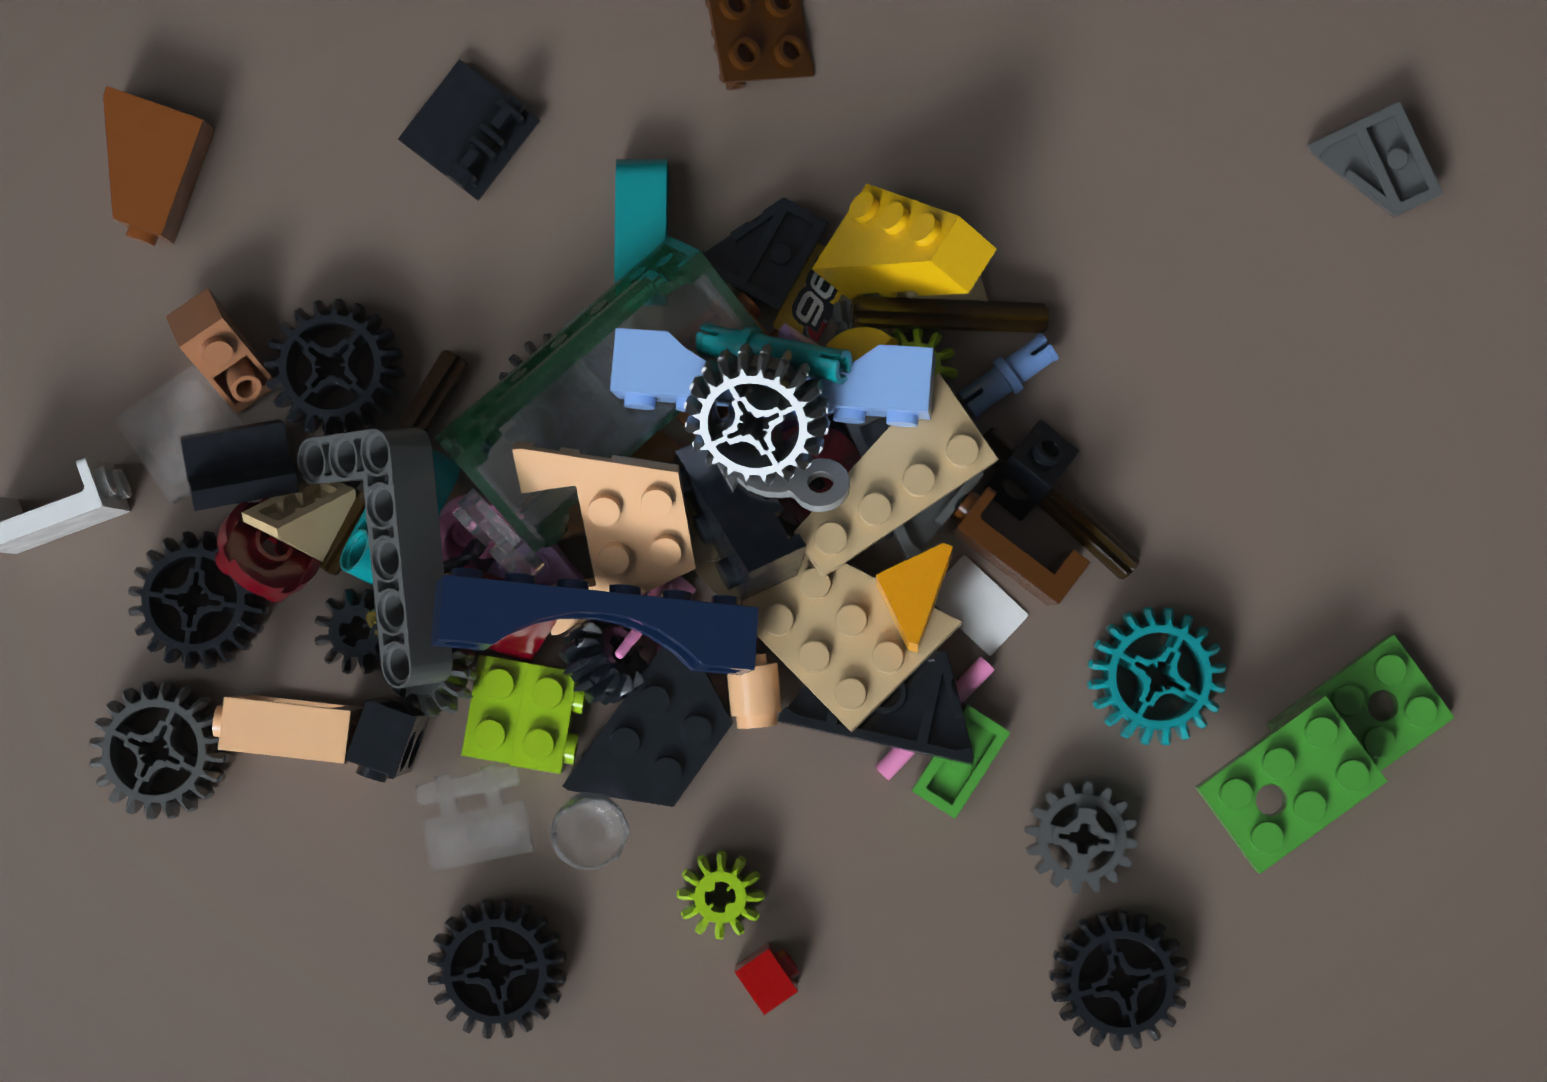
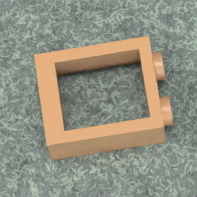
[212,694,364,764]

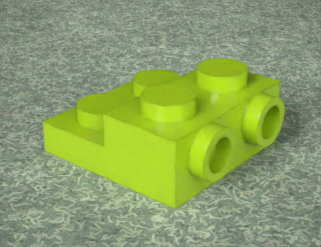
[461,654,586,774]

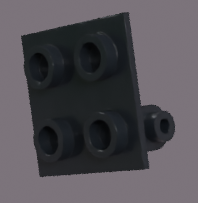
[398,59,540,201]

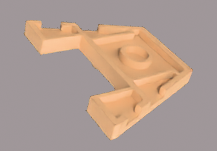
[512,441,696,636]

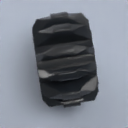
[315,588,381,674]
[559,619,648,705]

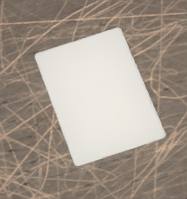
[935,555,1028,656]

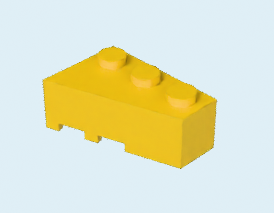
[812,183,997,300]

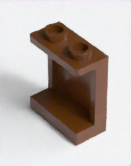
[950,486,1091,605]

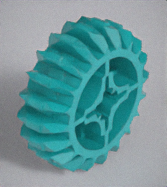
[1086,607,1227,746]

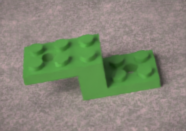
[1195,634,1455,874]

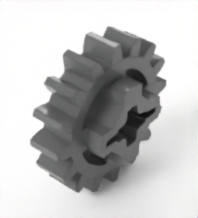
[1024,780,1138,894]

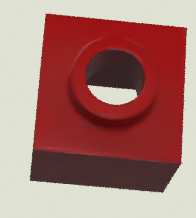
[734,942,800,1015]

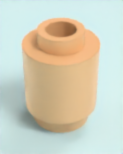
[727,653,782,729]

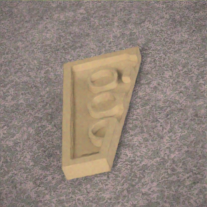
[793,373,998,578]

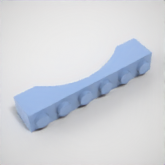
[610,328,936,427]

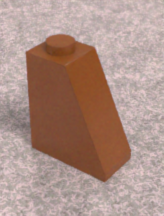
[103,86,215,246]

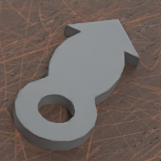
[717,458,850,512]

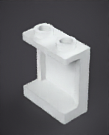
[0,457,132,554]

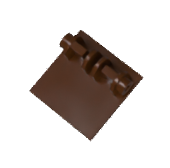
[705,0,814,90]

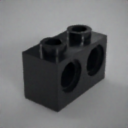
[345,697,430,783]

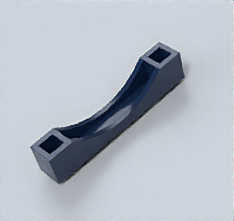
[431,568,759,675]

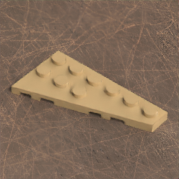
[685,498,962,732]

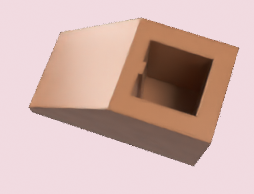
[165,288,274,414]

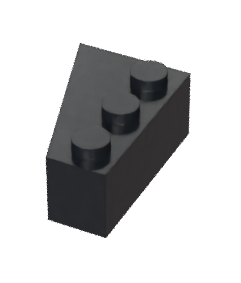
[674,444,807,601]

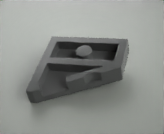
[1307,101,1443,218]

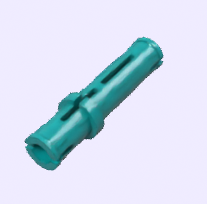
[696,322,852,384]

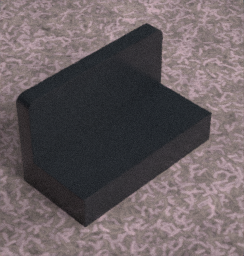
[180,419,299,511]

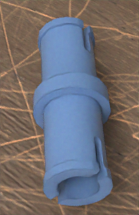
[957,332,1059,418]

